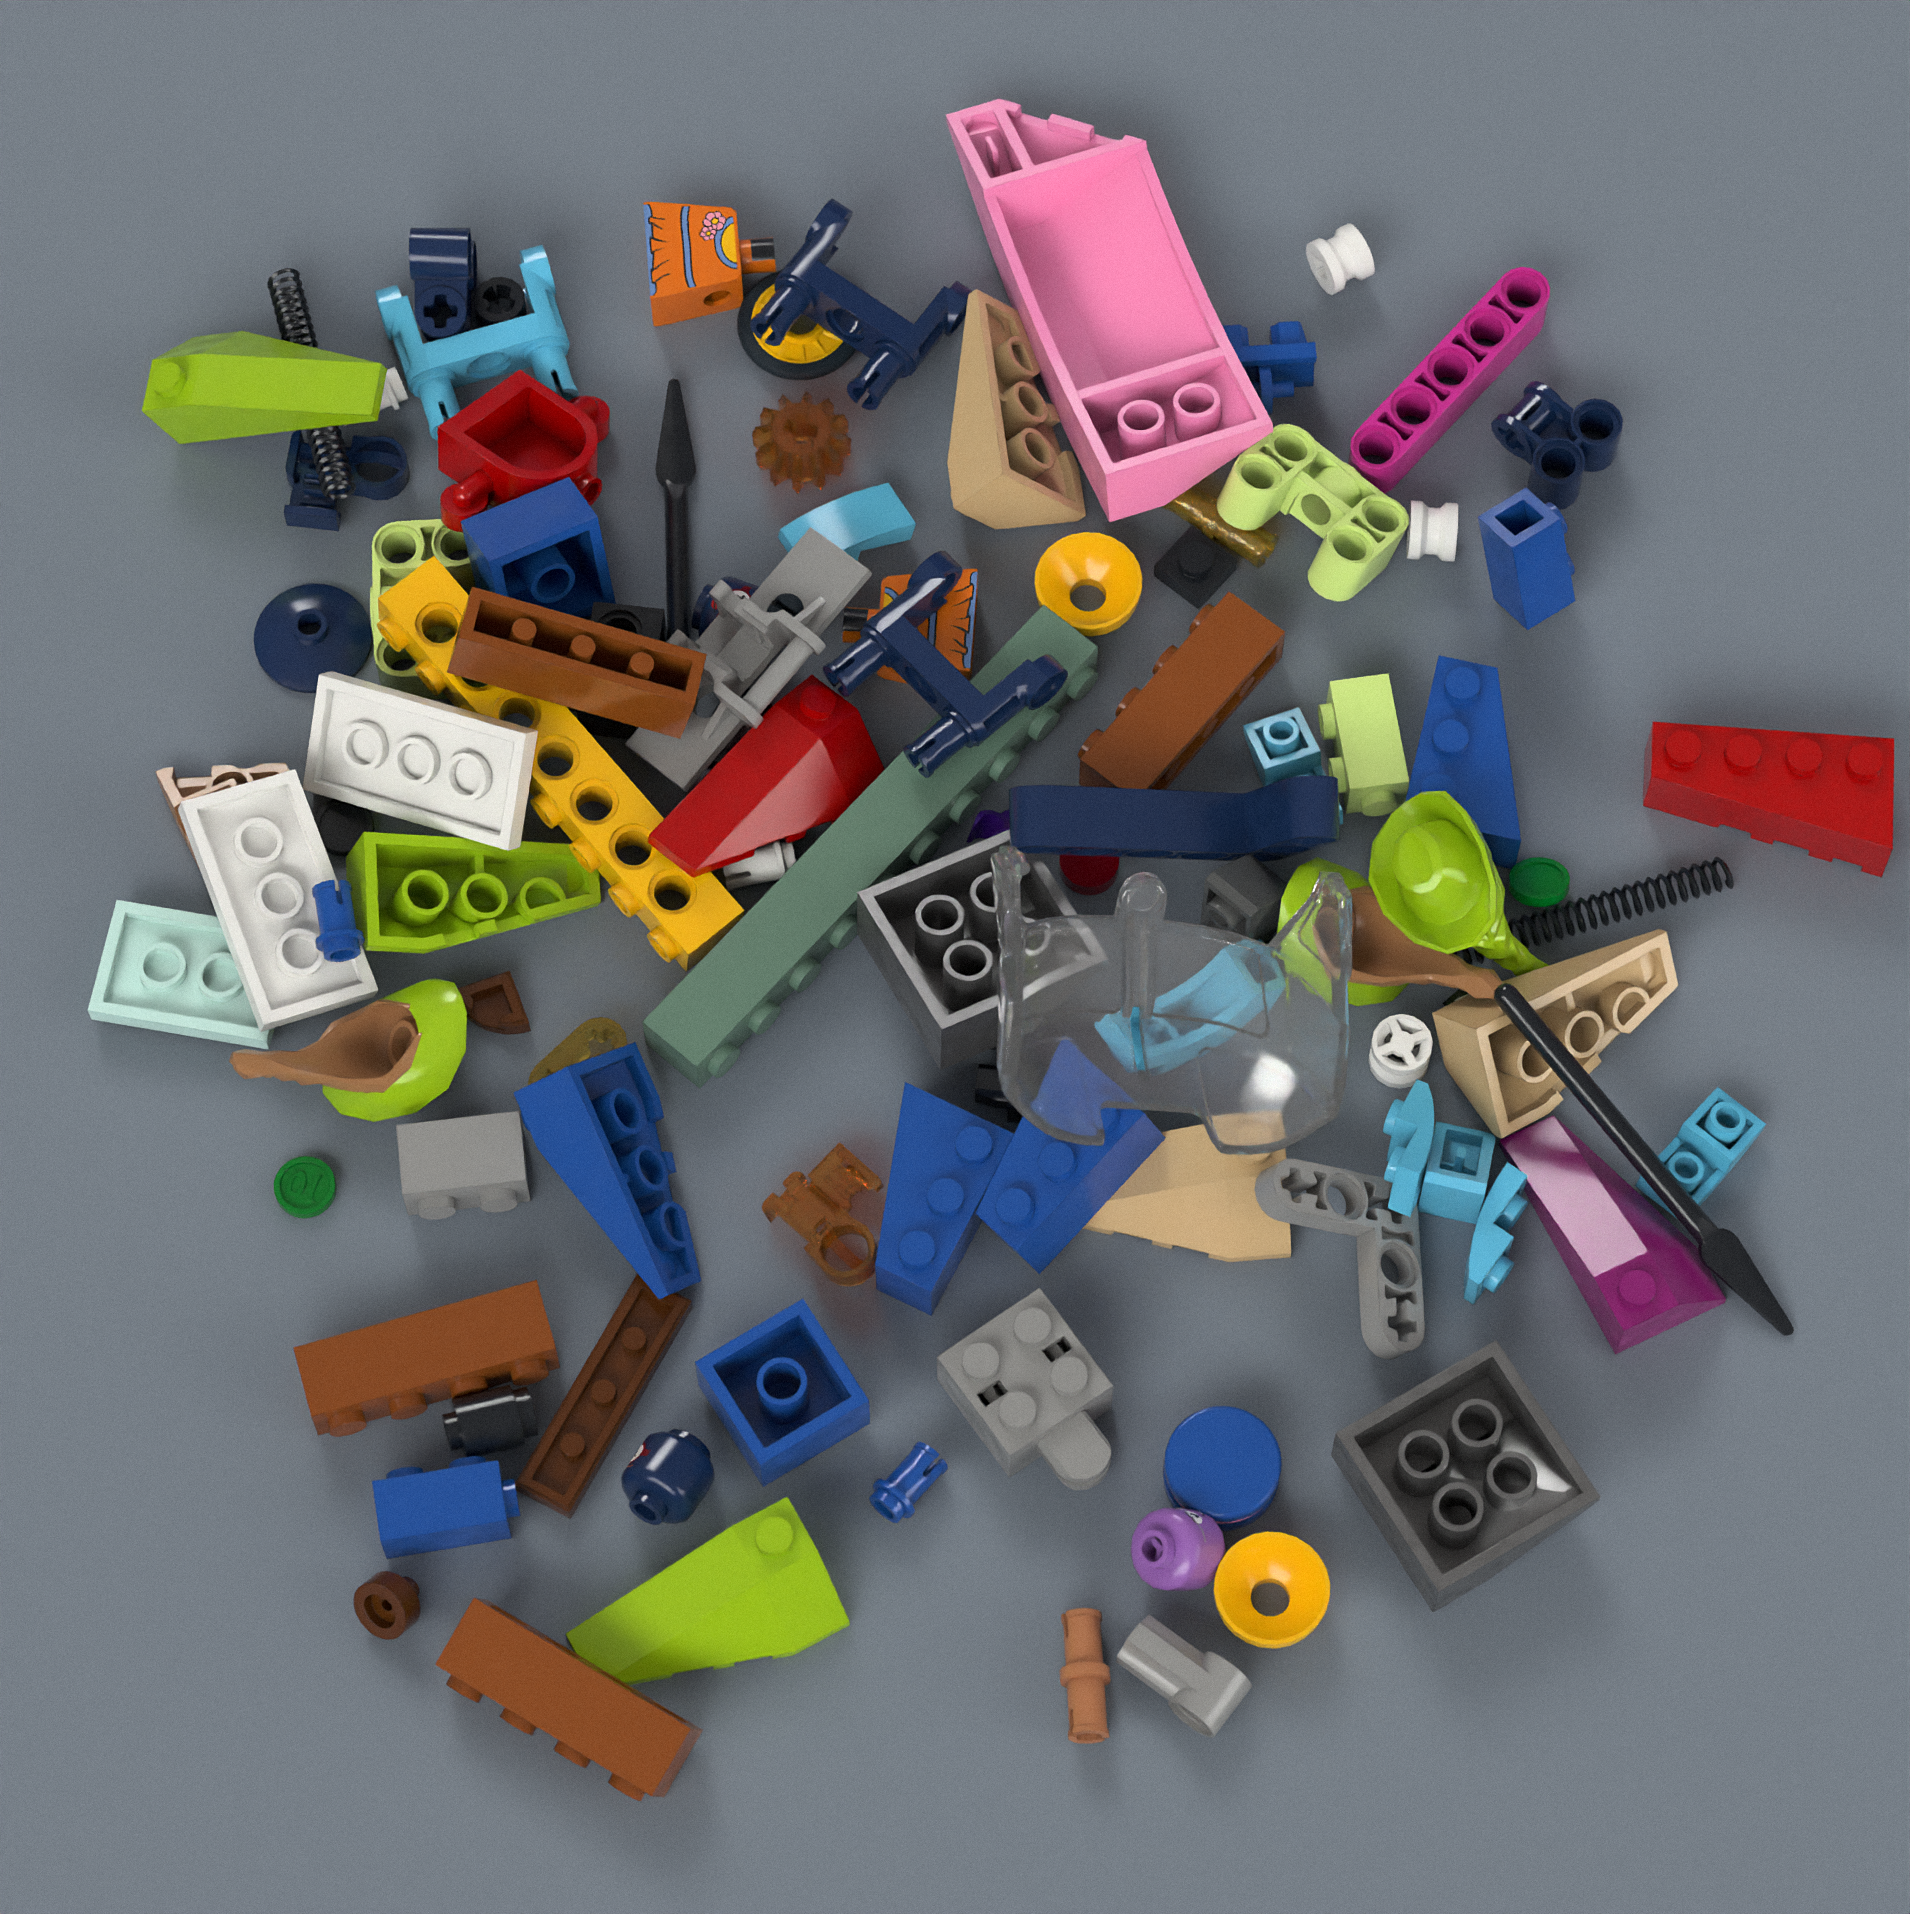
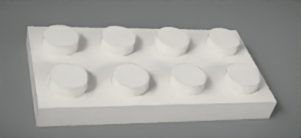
[303,671,538,851]
[178,769,378,1032]

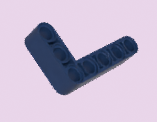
[1009,775,1340,862]

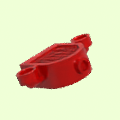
[438,369,610,533]

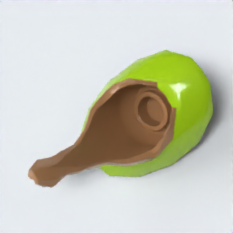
[1277,857,1503,1006]
[229,978,467,1122]

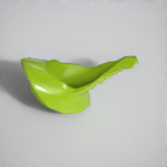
[1368,791,1549,976]

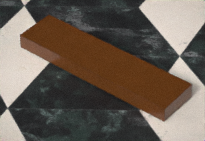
[515,1273,693,1519]

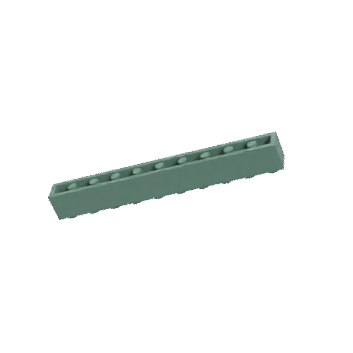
[642,604,1099,1089]

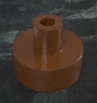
[353,1571,421,1640]

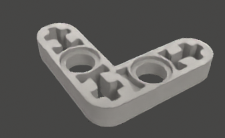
[1255,1159,1425,1360]

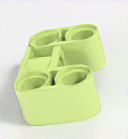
[1216,424,1409,602]
[370,519,488,700]

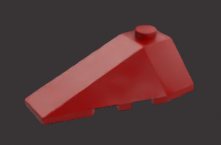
[647,674,885,878]

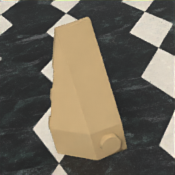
[947,289,1086,530]
[1432,929,1678,1139]
[1082,1116,1291,1262]

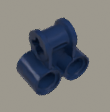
[409,228,477,342]
[1491,381,1623,510]

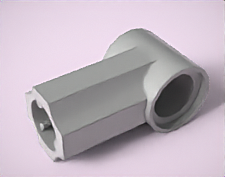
[1116,1615,1252,1738]

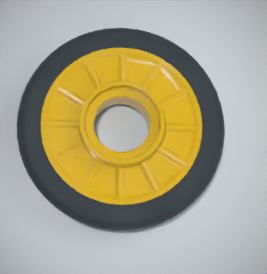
[737,269,856,380]

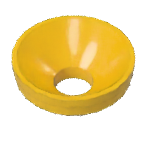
[1034,532,1142,637]
[1214,1532,1330,1649]

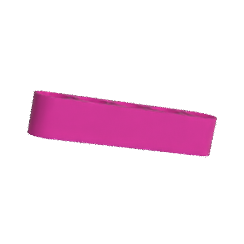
[1348,267,1550,494]

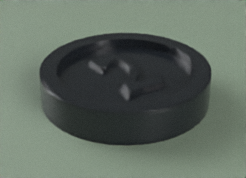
[314,799,375,856]

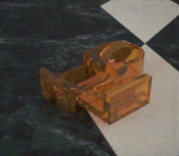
[762,1142,884,1287]

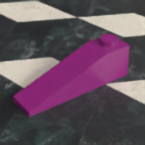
[1498,1115,1726,1355]

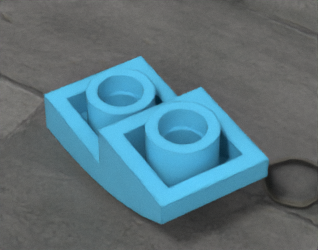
[778,483,916,560]
[1243,707,1344,825]
[1383,1079,1434,1217]
[1635,1087,1766,1218]
[1464,1162,1529,1305]

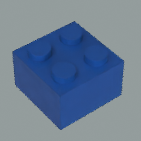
[461,477,616,619]
[695,1299,870,1487]

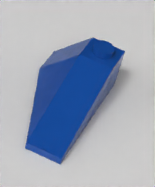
[513,1042,701,1299]

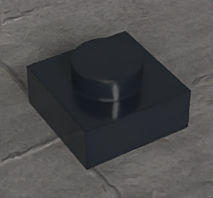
[1154,525,1237,610]

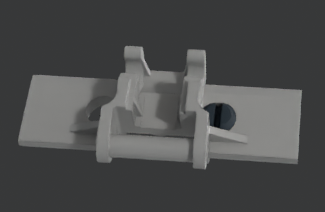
[625,527,872,792]

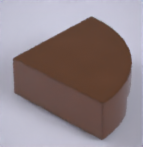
[458,970,531,1035]

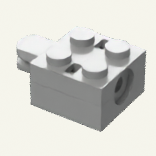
[937,1288,1113,1490]

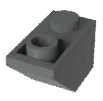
[1200,853,1287,952]

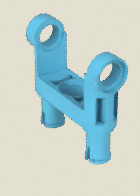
[375,245,579,440]

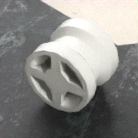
[1306,223,1375,295]
[1406,501,1458,562]
[1368,1014,1433,1089]

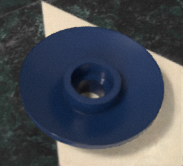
[254,584,372,693]

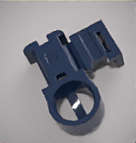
[284,430,410,531]

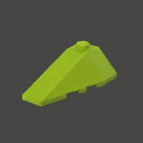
[142,331,387,444]
[346,832,601,954]
[565,1497,850,1685]

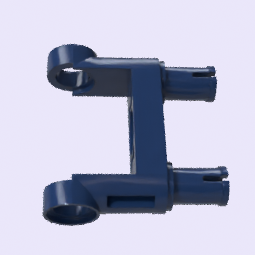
[750,198,973,410]
[823,551,1068,778]

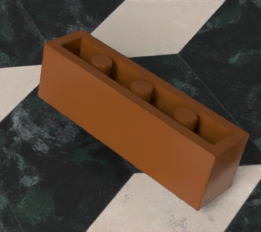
[447,587,707,739]
[1078,591,1285,790]
[293,1280,560,1437]
[435,1598,703,1802]

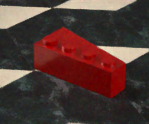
[1643,722,1894,878]

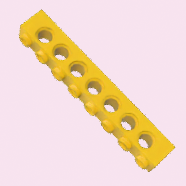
[377,556,744,972]

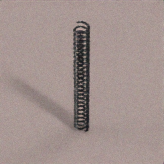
[267,268,356,499]
[1452,857,1734,965]

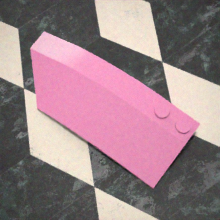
[946,99,1273,523]

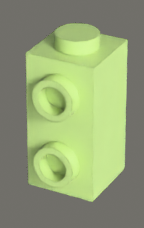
[1318,673,1410,816]

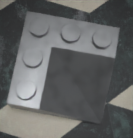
[857,829,1106,1070]
[1331,1340,1600,1612]

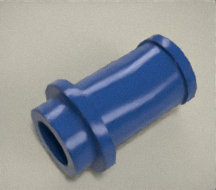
[312,880,365,962]
[869,1441,948,1523]

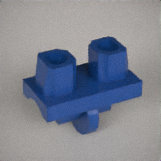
[1222,321,1317,415]

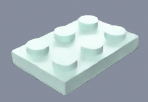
[88,900,274,1050]

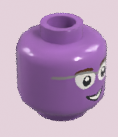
[1130,1508,1226,1591]

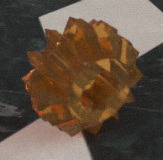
[752,390,852,494]

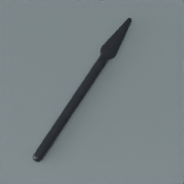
[655,379,696,641]
[1494,983,1794,1336]

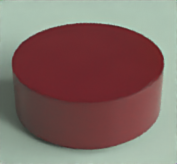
[1059,855,1120,895]

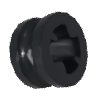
[473,276,527,328]

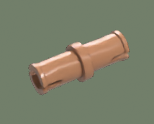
[1059,1608,1111,1744]

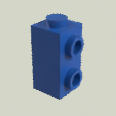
[1478,487,1575,630]
[372,1456,520,1559]

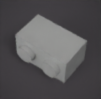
[396,1111,531,1220]

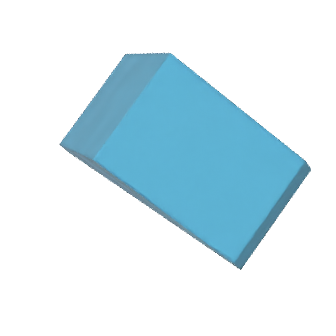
[1418,1121,1496,1224]

